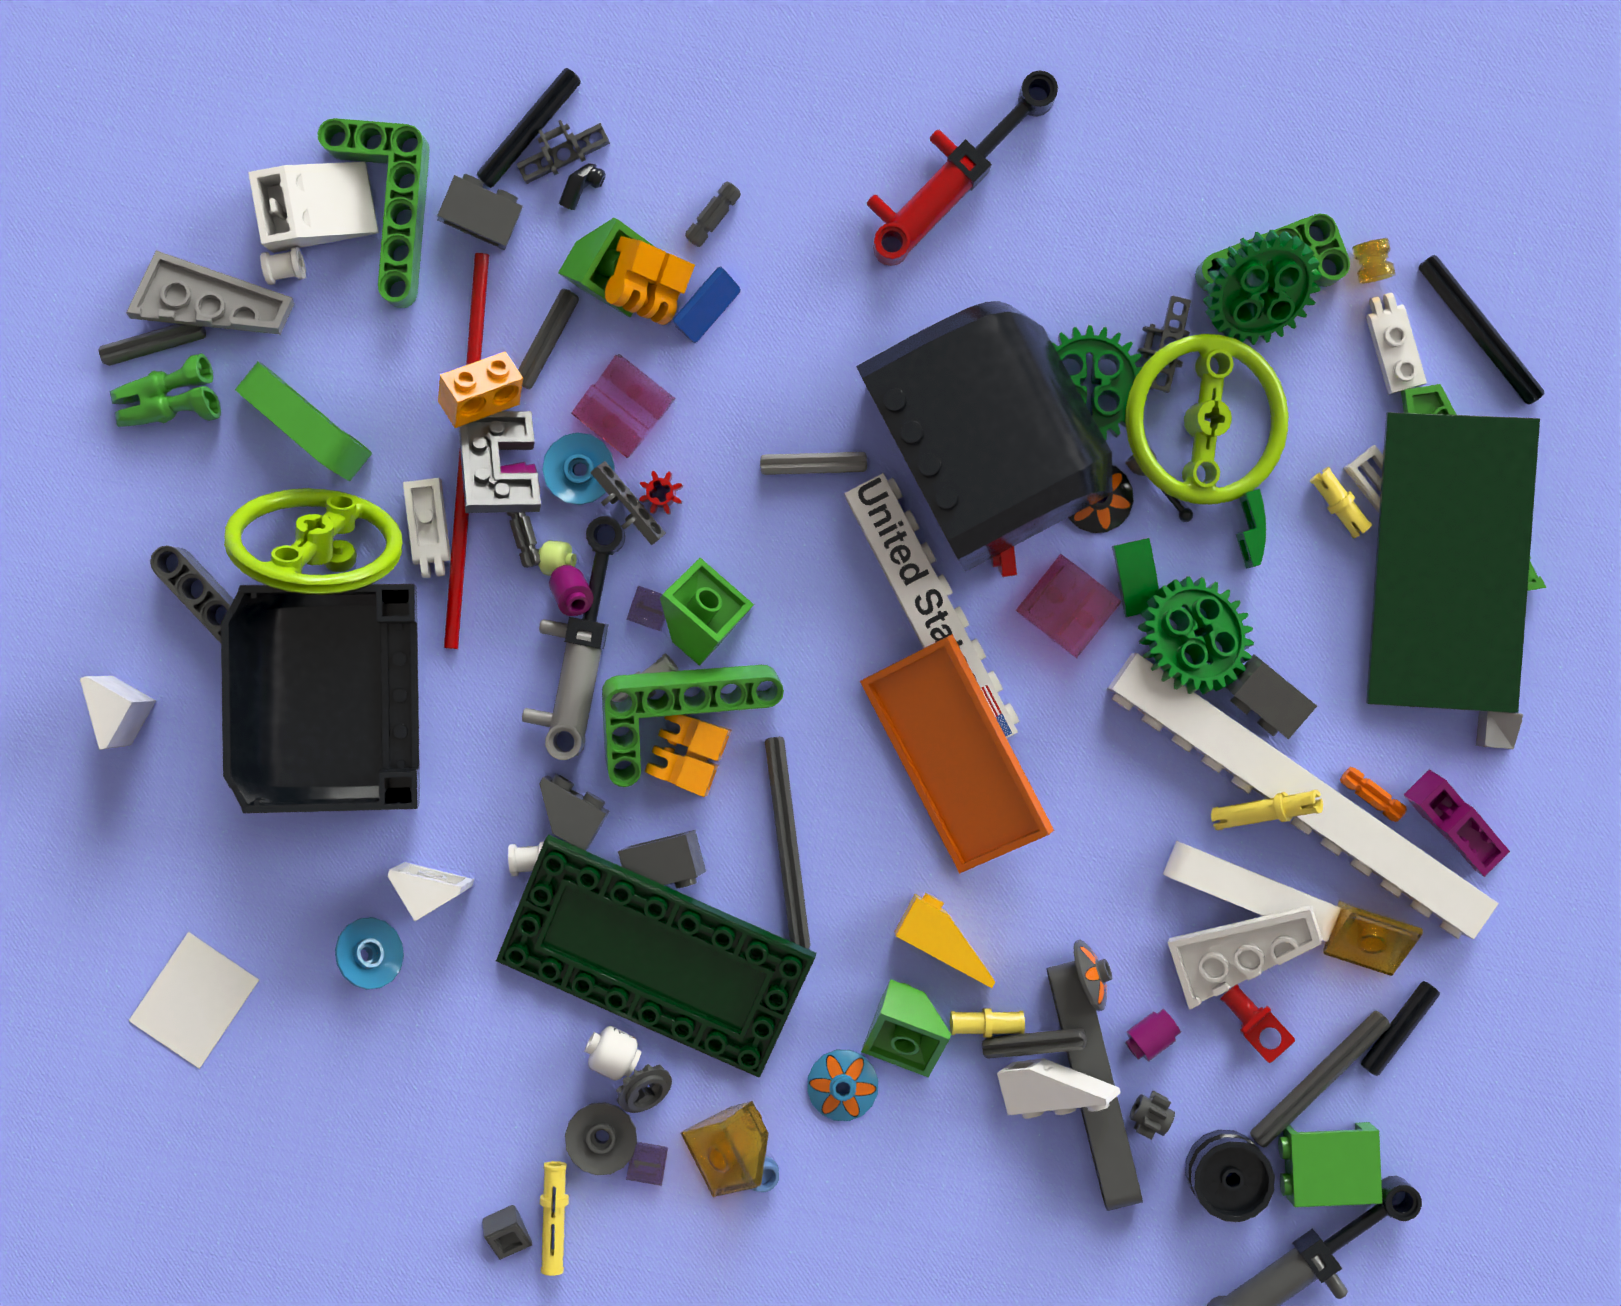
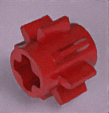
[639,471,683,515]

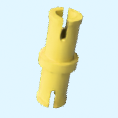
[1310,467,1372,538]
[950,1008,1025,1038]

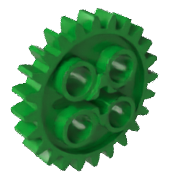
[1203,229,1322,345]
[1052,325,1147,440]
[1138,576,1254,695]

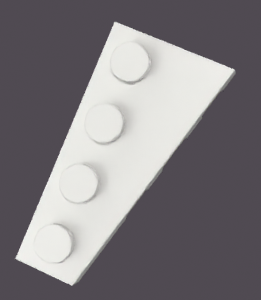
[1167,905,1322,1010]

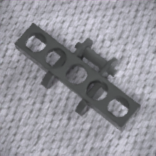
[517,120,610,184]
[1137,296,1191,393]
[590,461,666,545]

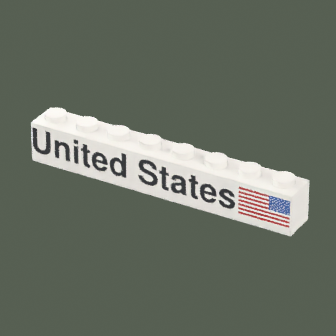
[844,473,1020,738]

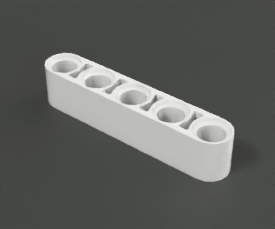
[1163,841,1341,942]

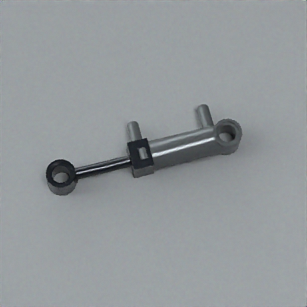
[1207,1176,1422,1306]

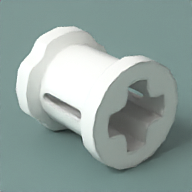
[260,246,306,285]
[508,842,544,877]

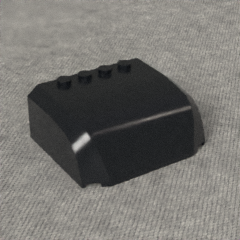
[856,301,1113,572]
[221,584,420,813]

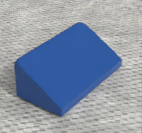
[673,266,741,343]

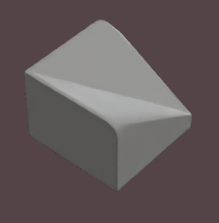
[1476,711,1523,749]

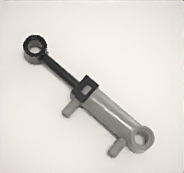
[522,516,625,760]

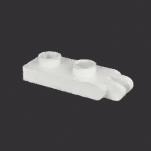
[1366,292,1427,395]
[403,478,451,578]

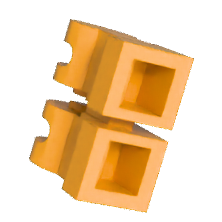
[605,236,695,325]
[644,714,731,797]

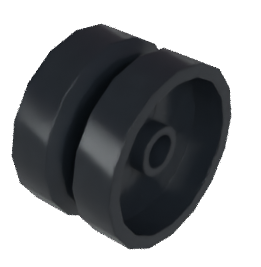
[1185,1130,1275,1222]

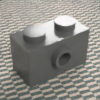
[437,174,523,250]
[1226,654,1317,739]
[618,830,706,889]

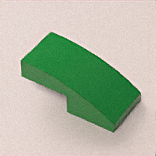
[1235,489,1266,569]
[1112,538,1159,617]

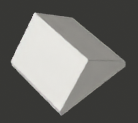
[80,676,156,750]
[388,862,474,921]

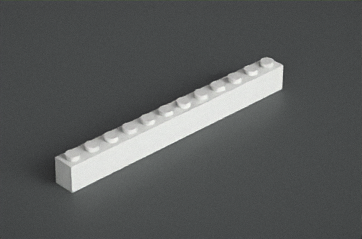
[1107,653,1499,939]

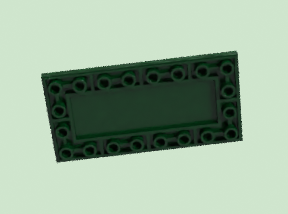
[1366,412,1540,713]
[496,834,816,1078]

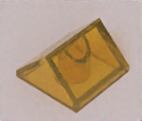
[1323,900,1423,976]

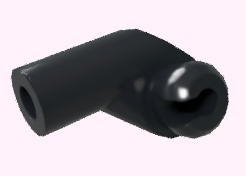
[559,163,606,210]

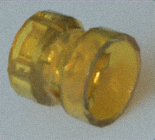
[1352,238,1396,284]

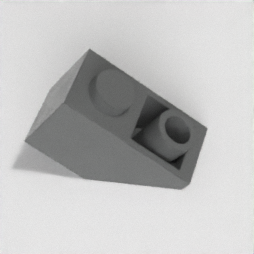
[539,774,610,851]

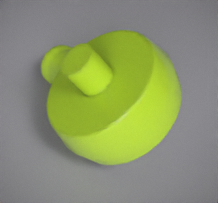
[324,540,357,572]

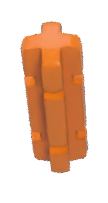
[1340,767,1407,822]

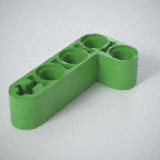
[1195,213,1350,291]
[235,361,372,481]

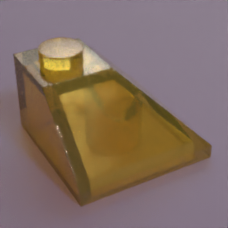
[681,1101,769,1197]

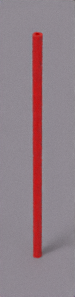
[444,253,489,649]

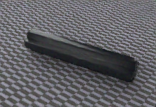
[1361,981,1440,1076]

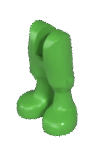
[110,353,221,427]

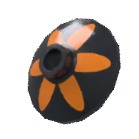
[1068,465,1134,533]

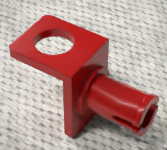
[1220,984,1295,1063]

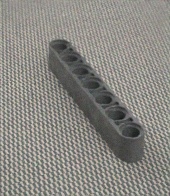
[1046,961,1143,1211]

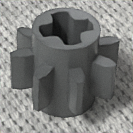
[1129,1091,1175,1140]

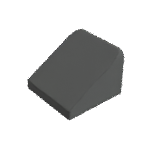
[482,1205,532,1260]

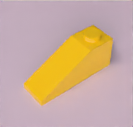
[894,892,995,988]

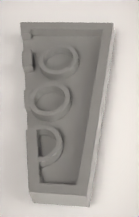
[126,250,294,335]

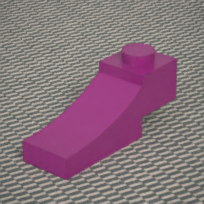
[1404,769,1510,877]

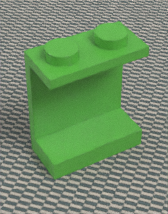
[1278,1122,1382,1207]

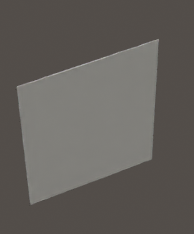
[129,932,259,1069]

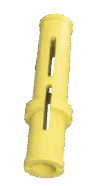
[1211,789,1323,830]
[540,1161,569,1276]

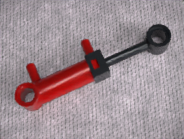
[867,70,1058,266]

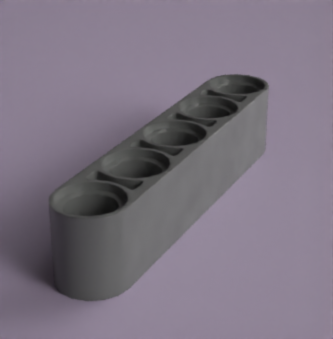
[150,545,234,643]

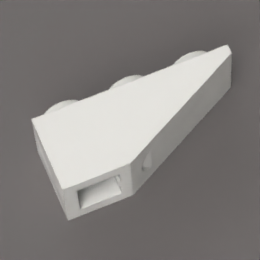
[997,1058,1121,1119]

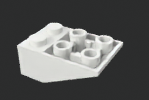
[248,162,379,253]

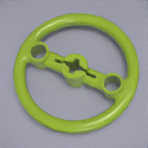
[1126,334,1289,505]
[224,488,403,594]

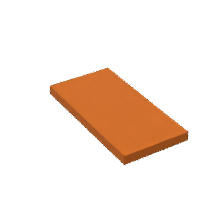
[860,634,1054,874]

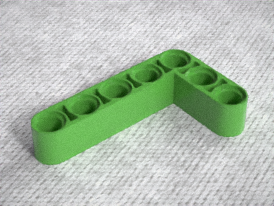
[317,118,430,308]
[602,664,784,787]

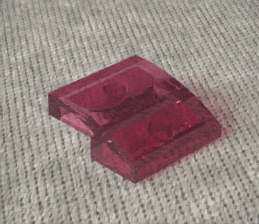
[571,354,676,458]
[1016,554,1121,659]

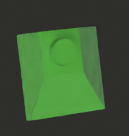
[558,217,655,317]
[660,558,754,666]
[861,979,951,1078]

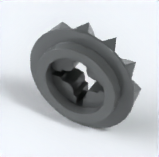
[616,1064,672,1113]

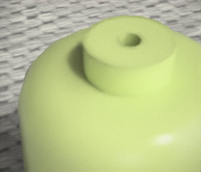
[538,540,577,576]

